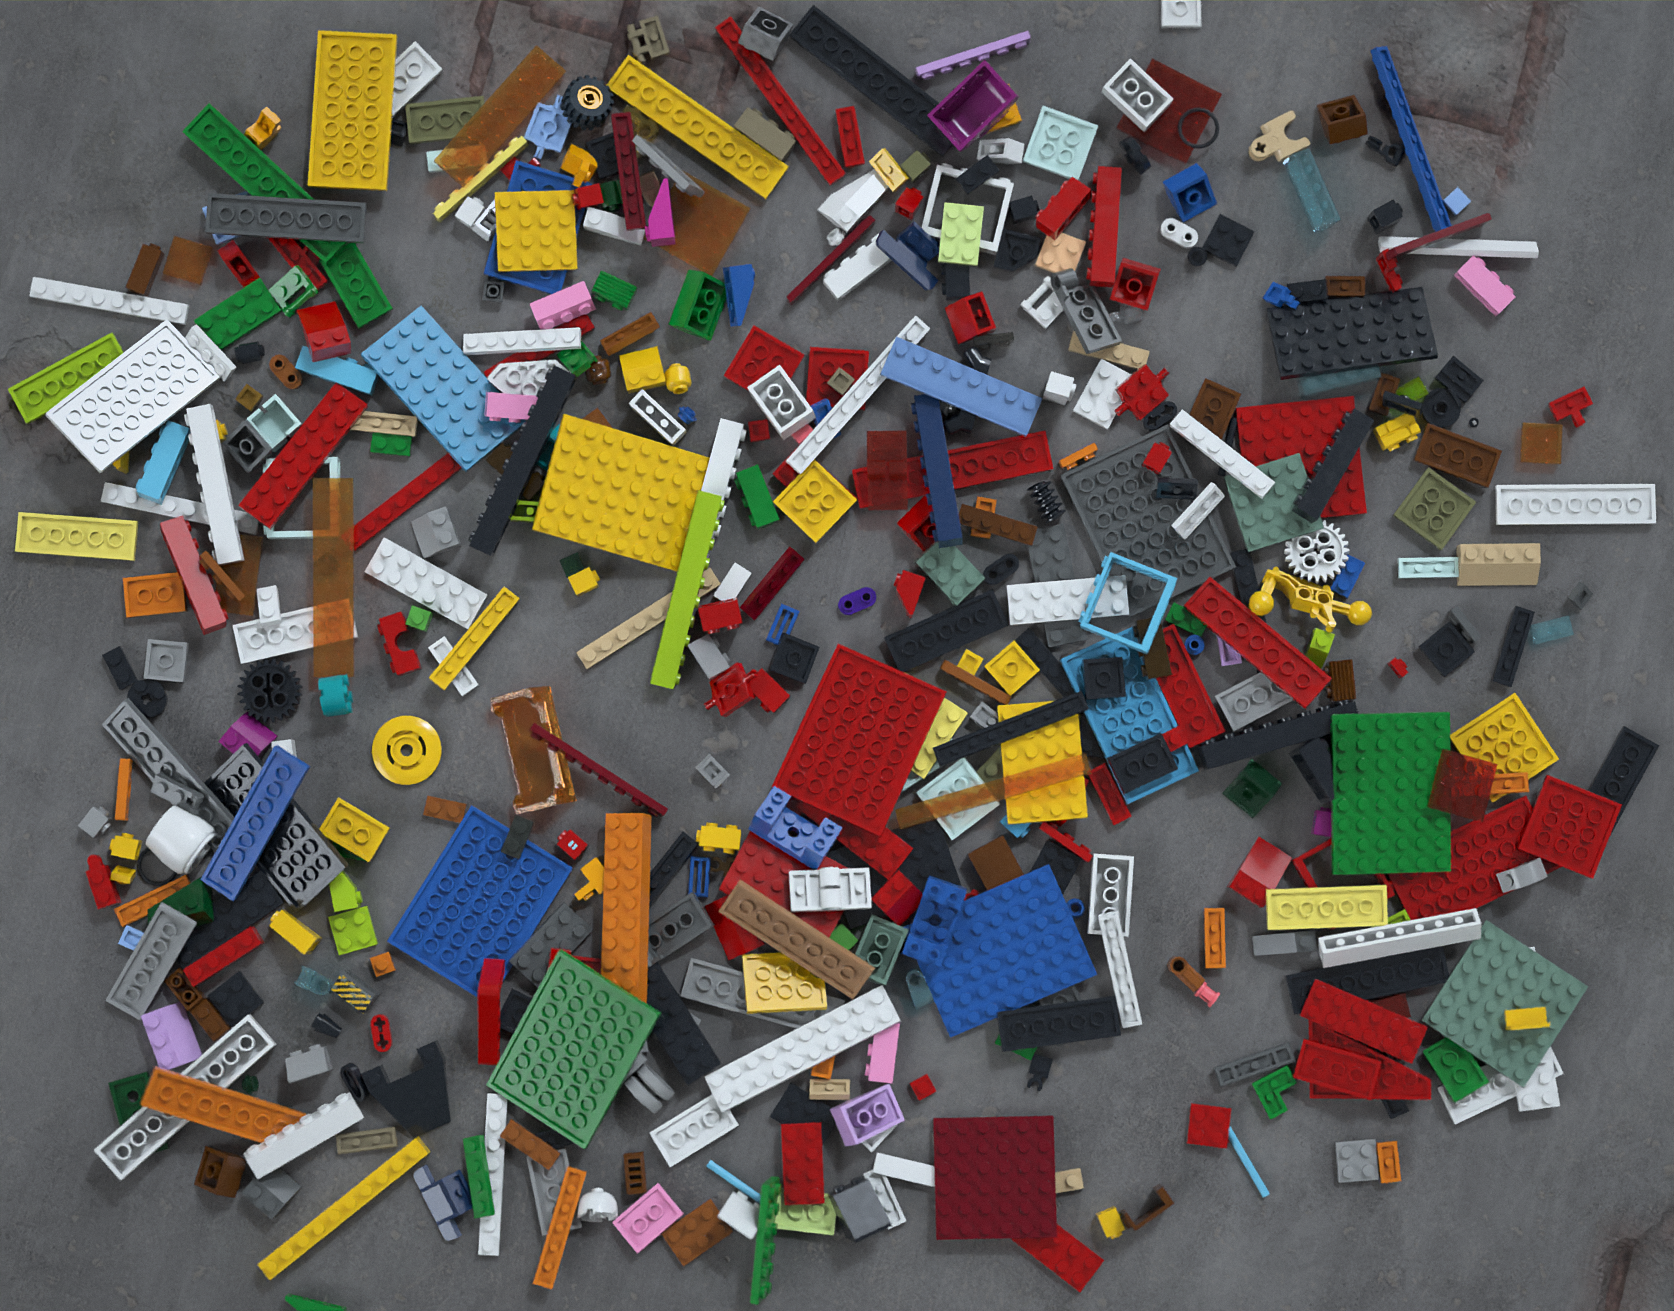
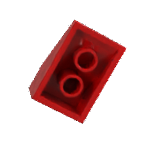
[297,301,351,362]
[1227,836,1292,908]

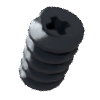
[1027,481,1066,525]

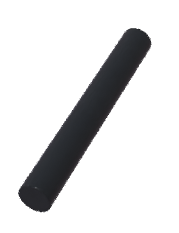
[1217,417,1237,477]

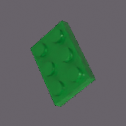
[1422,1037,1489,1104]

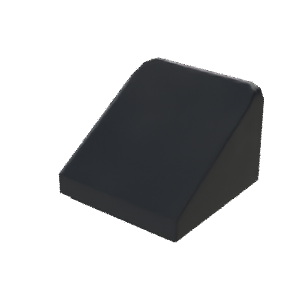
[391,118,408,146]

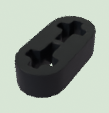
[1143,401,1177,431]

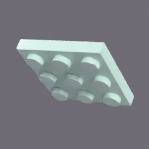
[1022,106,1098,180]
[916,758,1000,840]

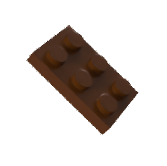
[1189,378,1241,440]

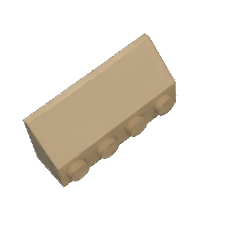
[1456,543,1541,586]

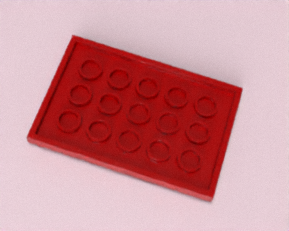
[719,831,849,938]

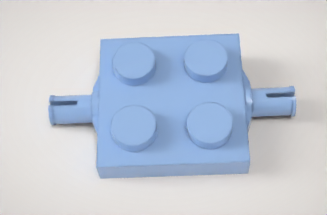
[524,95,573,160]

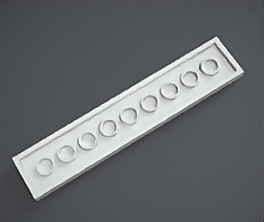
[704,985,901,1113]

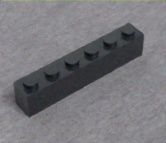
[1292,408,1374,523]

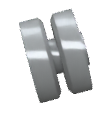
[624,1063,675,1114]

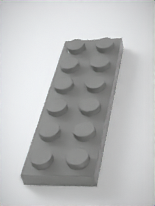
[105,903,197,1020]

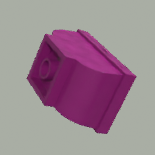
[927,60,1019,152]

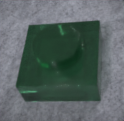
[559,552,585,579]

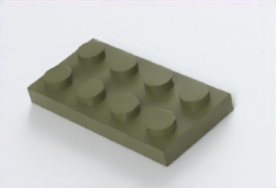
[405,96,488,144]

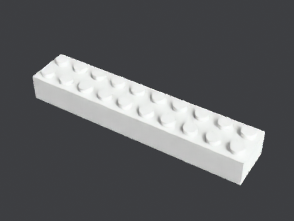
[94,1014,277,1180]

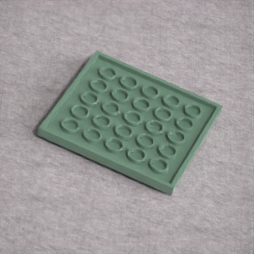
[1421,920,1588,1088]

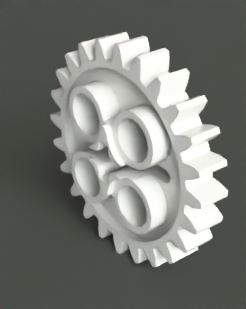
[1284,520,1349,584]

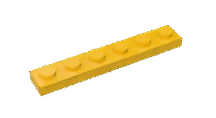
[429,586,520,691]

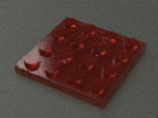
[1116,58,1222,164]

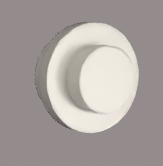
[827,228,846,246]

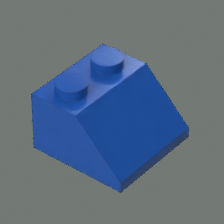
[1163,163,1217,222]

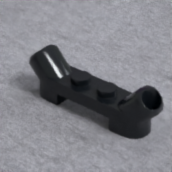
[943,347,992,436]

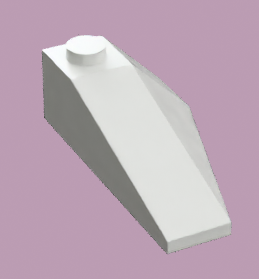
[818,169,889,236]

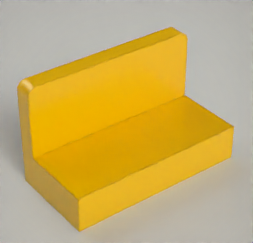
[1504,1007,1550,1031]

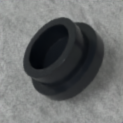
[1188,247,1207,266]

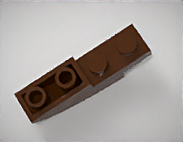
[164,968,231,1043]

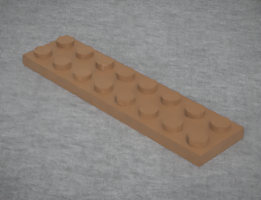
[719,880,874,999]

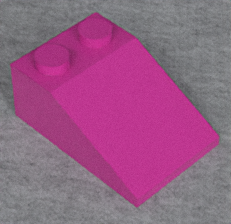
[645,178,676,247]

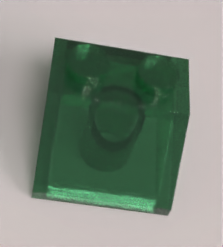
[1222,758,1282,818]

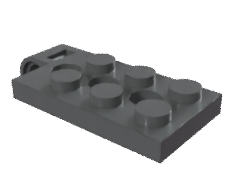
[1050,268,1122,355]
[648,892,715,968]

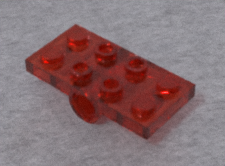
[867,431,908,511]

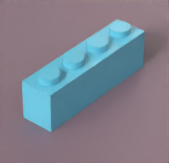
[295,346,379,396]
[136,420,191,505]

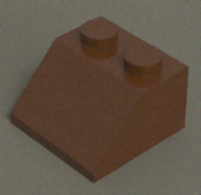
[1317,95,1368,145]
[194,1146,246,1198]

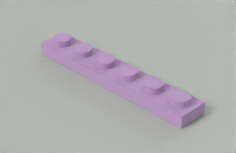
[916,31,1030,80]

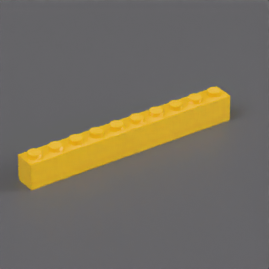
[258,1136,431,1280]

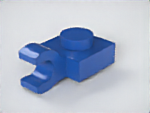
[1263,282,1300,309]

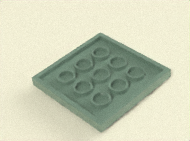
[1223,453,1324,553]

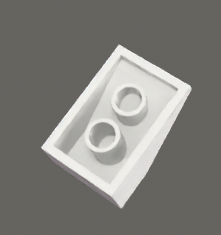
[718,1191,760,1239]

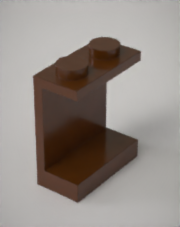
[967,835,1024,891]
[1120,1183,1175,1231]

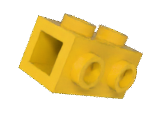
[696,823,741,854]

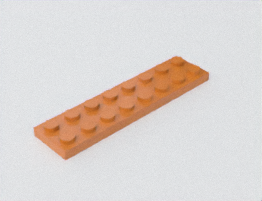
[140,1066,306,1143]

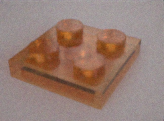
[162,236,213,285]
[1520,422,1563,465]

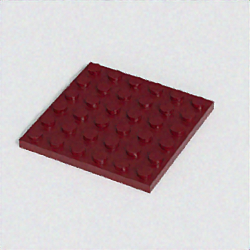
[933,1115,1057,1240]

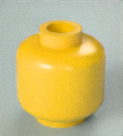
[664,363,692,394]

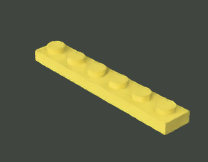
[433,136,529,223]

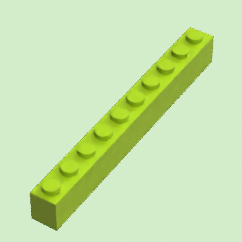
[650,490,724,689]

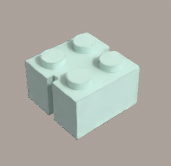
[247,394,302,452]

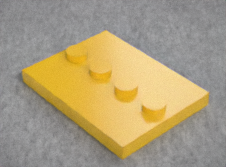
[742,953,827,1014]

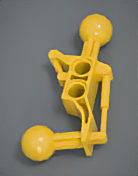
[1249,567,1372,632]

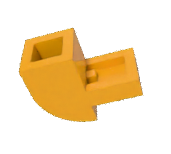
[244,107,281,150]
[561,144,597,188]
[574,857,604,901]

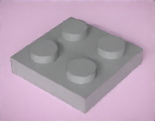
[144,639,189,683]
[1335,1139,1379,1183]

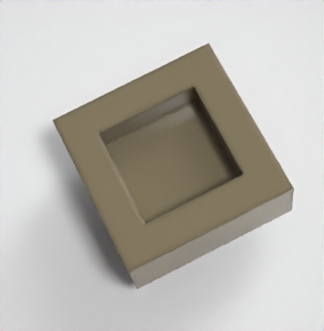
[827,367,855,396]

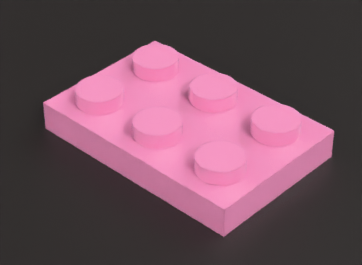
[612,1183,684,1254]

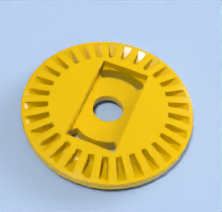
[372,716,442,785]

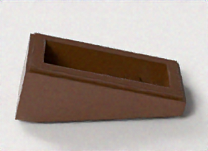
[624,1151,647,1195]

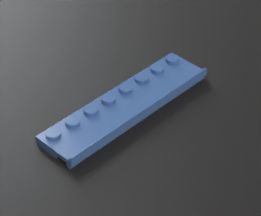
[880,336,1043,437]

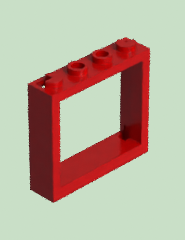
[1291,837,1395,930]

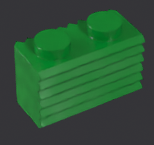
[591,270,638,311]

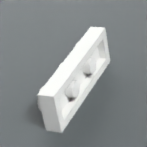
[185,325,237,381]
[1171,482,1225,539]
[428,636,479,696]
[863,1169,906,1229]

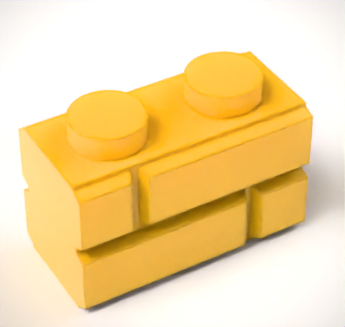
[1373,414,1421,452]

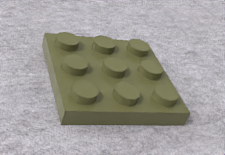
[1392,467,1476,550]

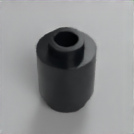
[235,341,265,364]

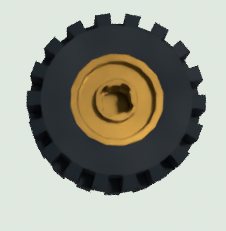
[561,75,614,130]

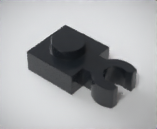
[1027,1054,1053,1091]

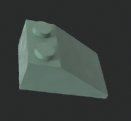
[855,915,908,988]

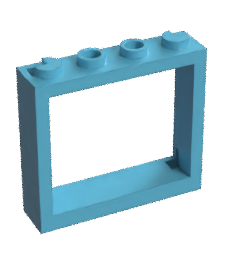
[1078,552,1177,654]

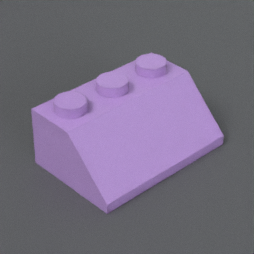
[141,1002,202,1070]

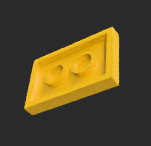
[319,797,390,862]

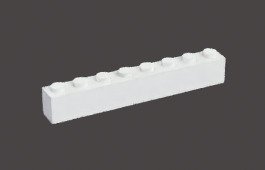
[185,404,245,566]
[1318,908,1481,968]

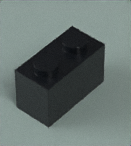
[1367,199,1403,235]
[941,263,970,300]

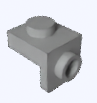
[695,754,730,788]

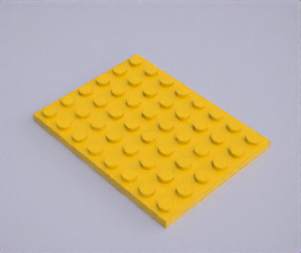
[532,414,710,572]

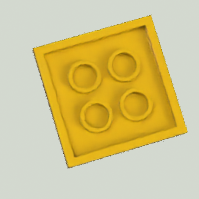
[773,459,857,543]

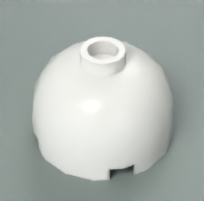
[577,1188,618,1222]

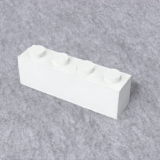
[823,234,892,301]

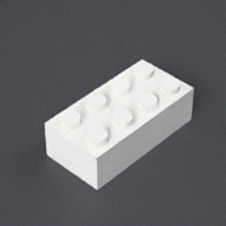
[1087,854,1134,937]

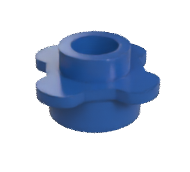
[678,406,697,425]

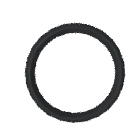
[1178,107,1219,149]
[137,847,177,886]

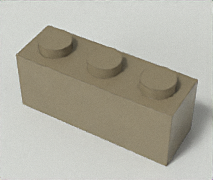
[734,107,796,162]

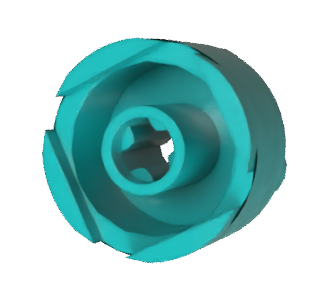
[318,674,354,717]

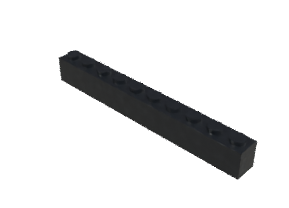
[468,365,578,557]

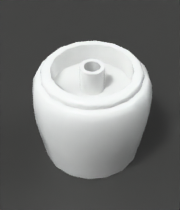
[146,806,216,874]

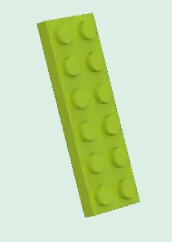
[8,332,124,424]

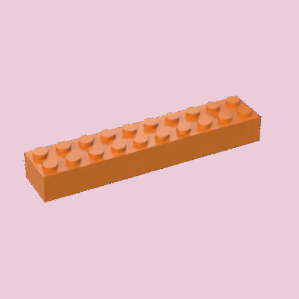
[601,813,652,1004]

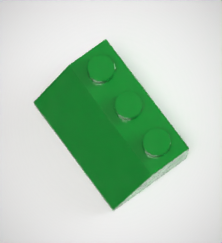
[669,269,727,341]

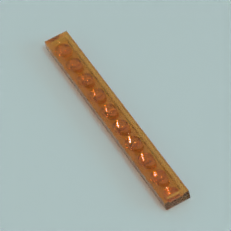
[895,753,1091,829]

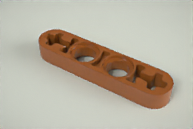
[940,660,1012,705]

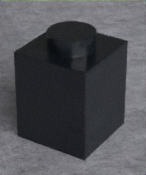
[1008,195,1040,224]

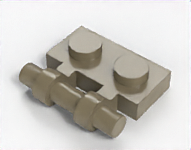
[626,15,670,63]

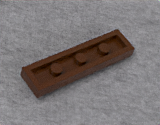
[959,504,1038,546]

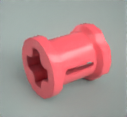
[1194,981,1220,1007]

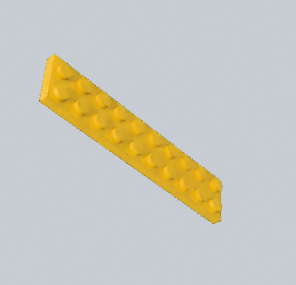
[606,55,789,199]

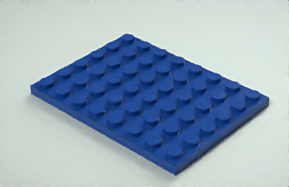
[387,805,573,998]
[904,864,1097,1038]

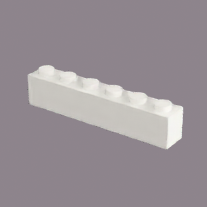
[702,418,747,539]
[244,1092,364,1179]

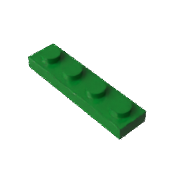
[463,1135,495,1219]

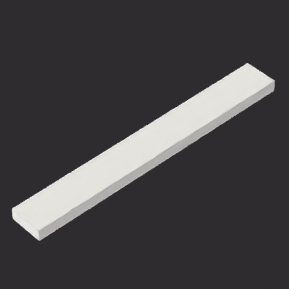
[1378,236,1539,258]

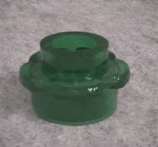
[242,1075,259,1094]

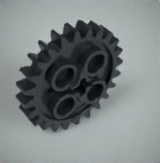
[237,658,303,723]

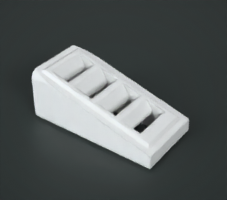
[473,200,496,241]

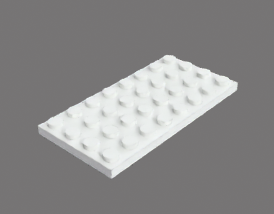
[46,320,221,473]

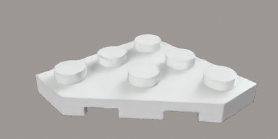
[486,360,569,395]

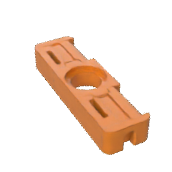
[115,758,133,821]

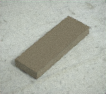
[336,1126,398,1155]

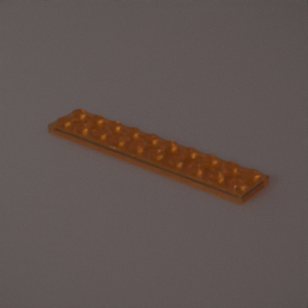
[313,478,354,677]

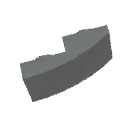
[483,275,506,302]

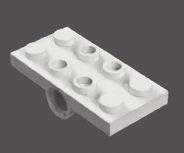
[789,867,872,912]

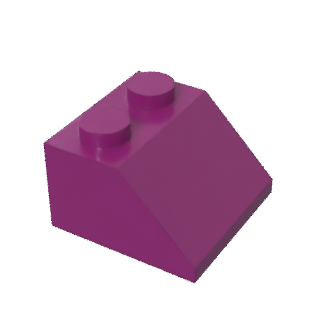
[218,712,278,758]

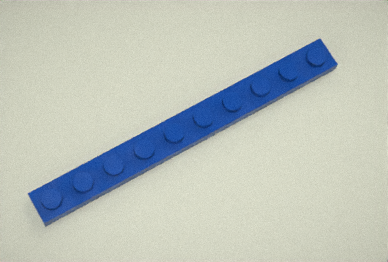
[1370,46,1452,232]

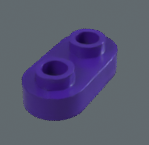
[838,587,876,615]

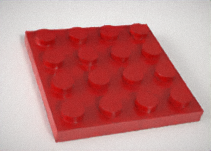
[1517,775,1622,879]

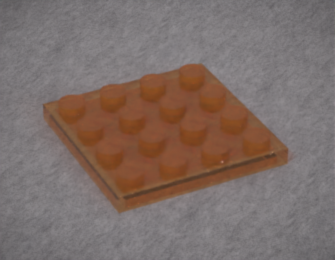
[643,170,751,277]

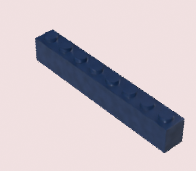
[911,394,963,548]

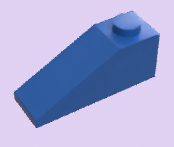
[723,264,755,327]

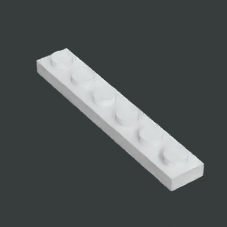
[463,327,581,355]
[1170,409,1275,499]
[1098,911,1142,1028]

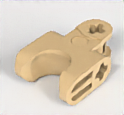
[1248,111,1311,162]

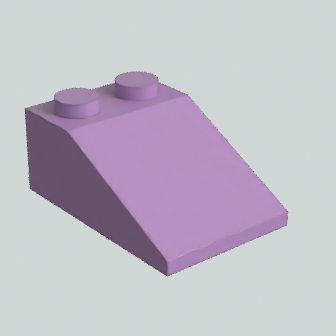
[830,1083,905,1146]

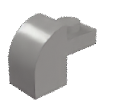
[1496,858,1548,893]

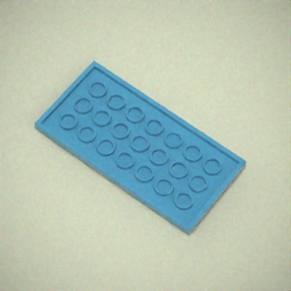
[361,306,526,472]
[1060,627,1199,804]

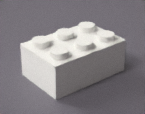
[1102,59,1173,132]
[747,365,816,440]

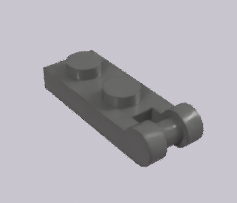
[151,773,204,815]

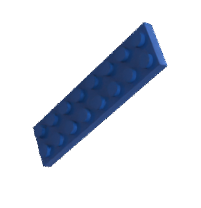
[200,745,310,901]

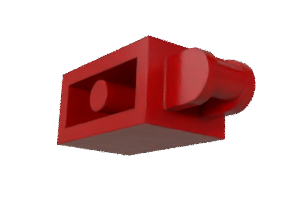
[85,855,122,909]

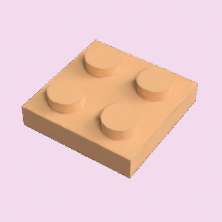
[1035,233,1086,273]

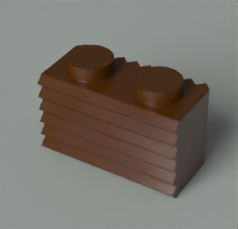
[1324,659,1357,702]

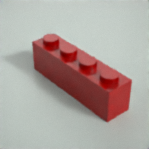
[183,926,265,987]

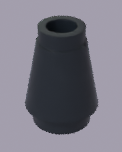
[311,1013,342,1038]

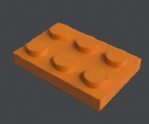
[123,572,187,618]

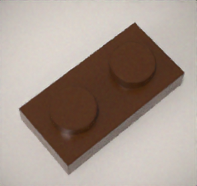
[1325,276,1365,297]
[1368,373,1400,417]

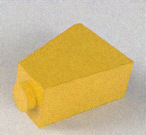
[269,910,322,955]

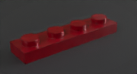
[740,546,805,620]

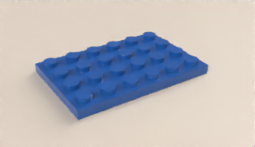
[483,160,592,294]

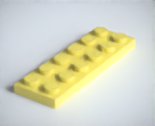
[15,512,138,561]
[1266,885,1388,930]

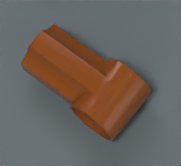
[1167,956,1205,992]

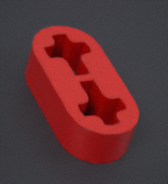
[371,1014,393,1052]

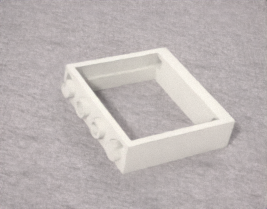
[922,163,1014,255]

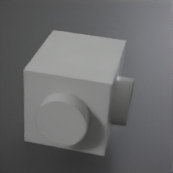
[78,806,112,838]

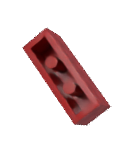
[1035,176,1091,240]

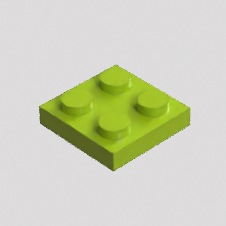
[328,906,378,955]

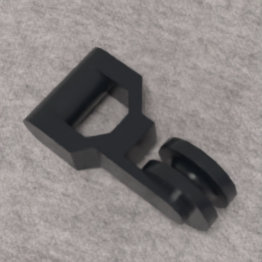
[1365,136,1405,167]

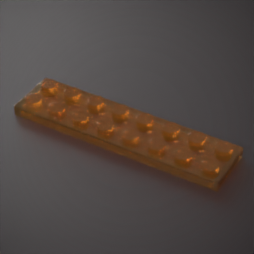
[434,45,566,188]

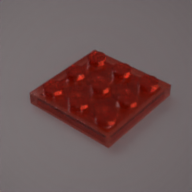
[1428,749,1498,822]

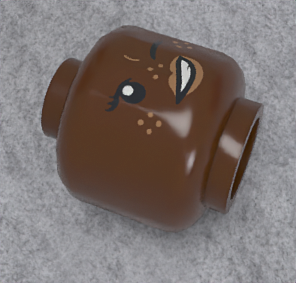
[585,355,611,385]

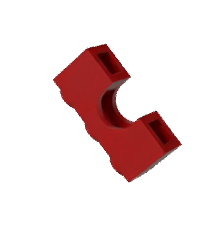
[377,611,422,676]

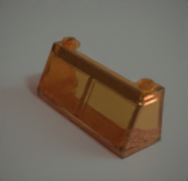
[490,686,576,815]

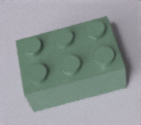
[913,542,985,606]

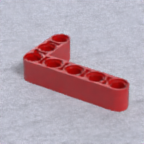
[478,958,505,1066]

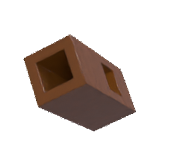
[125,243,165,297]

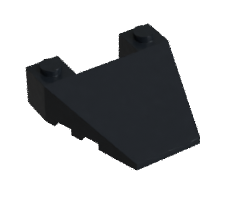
[361,1040,451,1138]

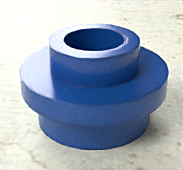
[1184,635,1204,655]
[1066,898,1085,918]

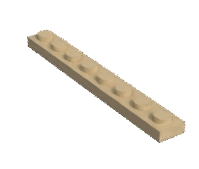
[576,568,721,670]

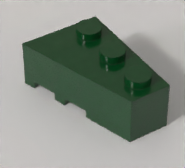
[147,877,214,927]

